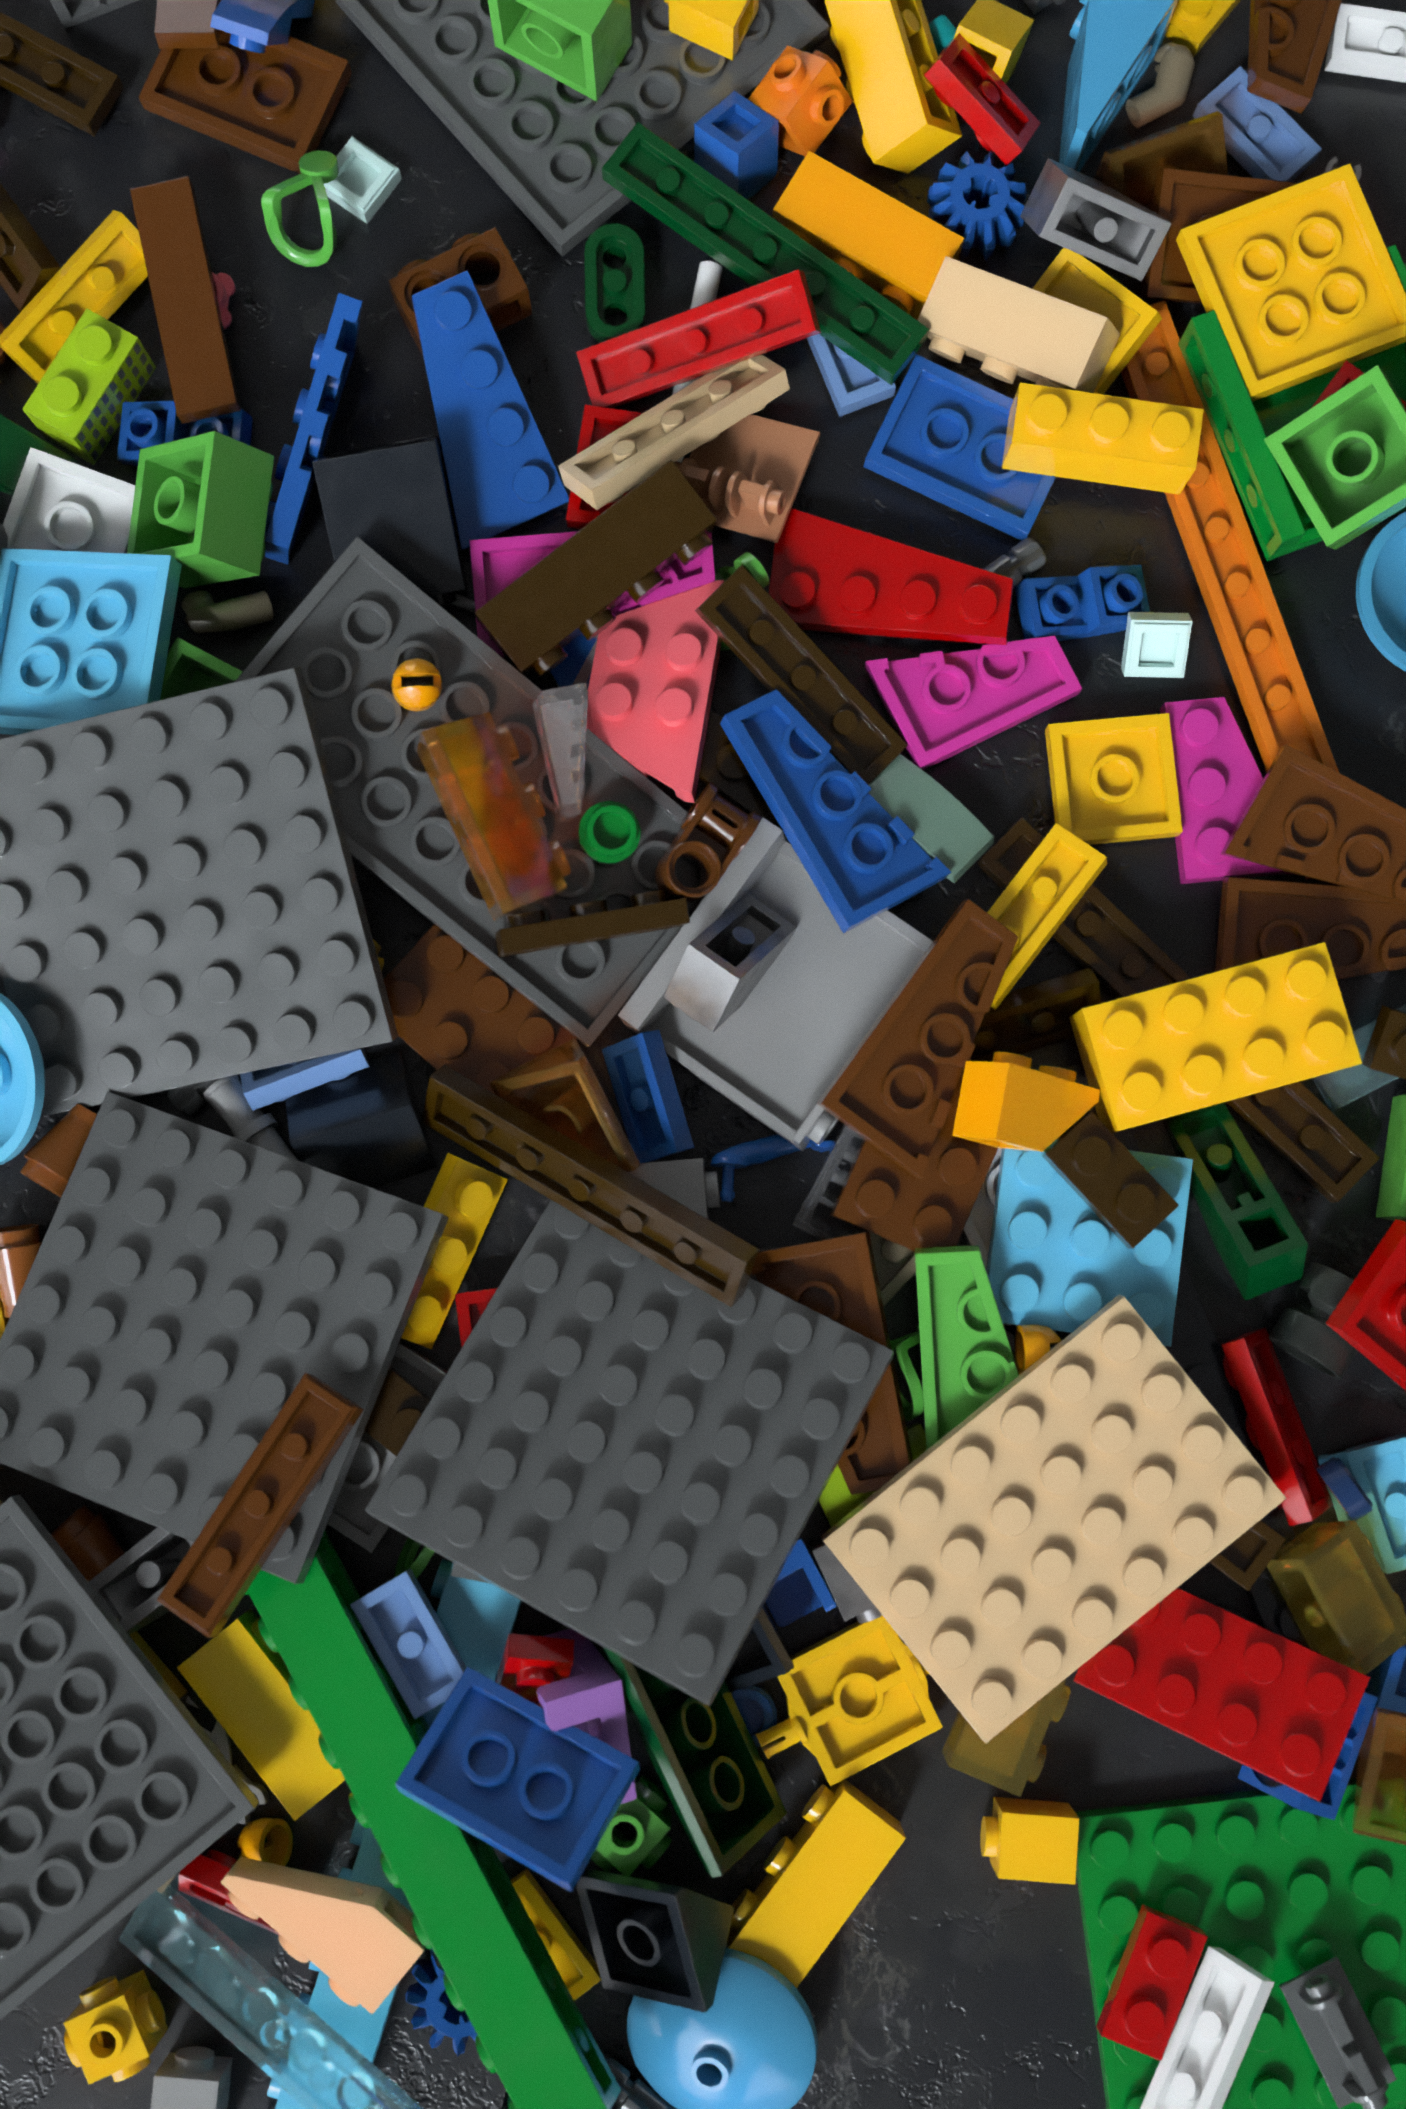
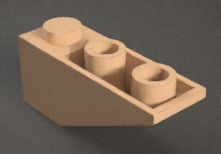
[220,1857,425,2014]

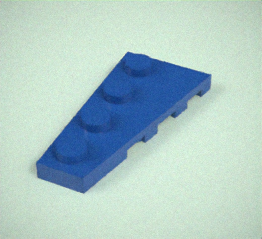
[412,270,569,551]
[264,292,362,565]
[720,689,951,934]

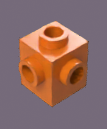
[748,45,853,156]

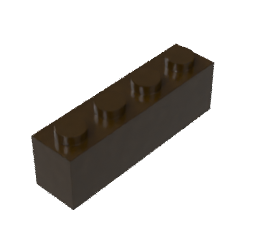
[475,460,717,678]

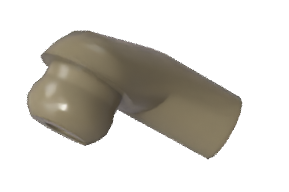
[1126,42,1195,128]
[181,590,274,634]

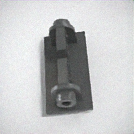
[1279,1957,1397,2109]

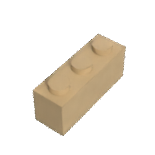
[917,256,1120,393]

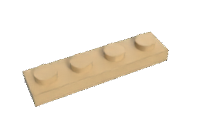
[558,354,790,510]

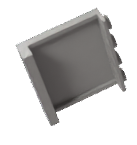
[618,817,933,1152]

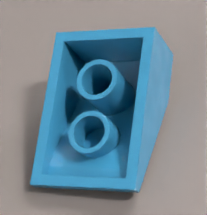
[1059,0,1178,172]

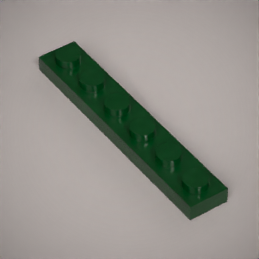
[602,122,929,386]

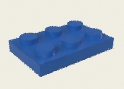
[864,354,1056,541]
[395,1666,640,1892]

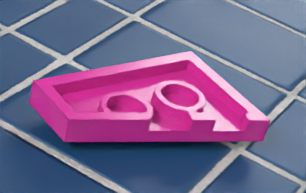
[864,635,1082,770]
[1160,697,1294,884]

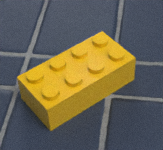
[1069,942,1362,1133]

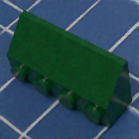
[597,1644,787,1878]

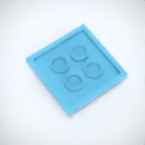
[0,548,182,735]
[986,1140,1193,1346]

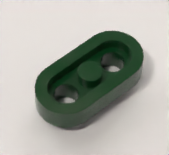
[584,223,645,343]

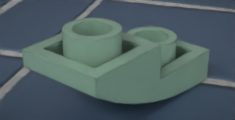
[869,754,994,883]

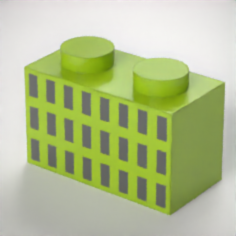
[23,308,156,465]

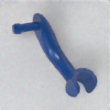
[710,1134,837,1202]

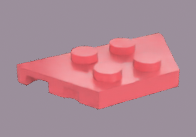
[582,580,725,803]

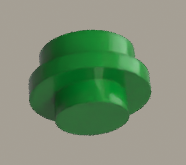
[578,801,641,864]

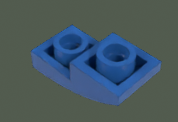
[210,0,315,53]
[117,401,253,467]
[1014,565,1150,641]

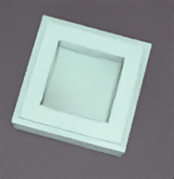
[324,136,402,224]
[1121,612,1192,678]

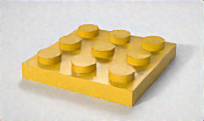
[1176,164,1406,402]

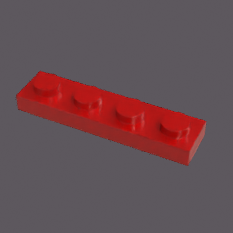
[576,269,821,408]

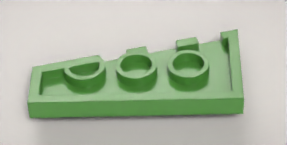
[915,1245,1019,1450]

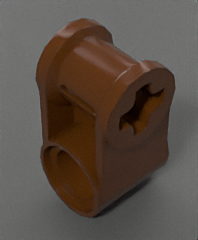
[655,782,762,904]

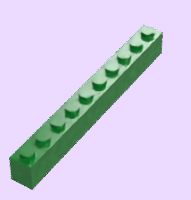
[245,1531,621,2109]

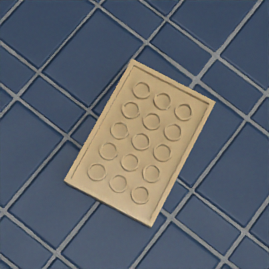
[821,1294,1286,1744]

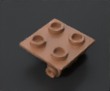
[674,414,820,543]

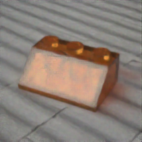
[417,712,571,922]

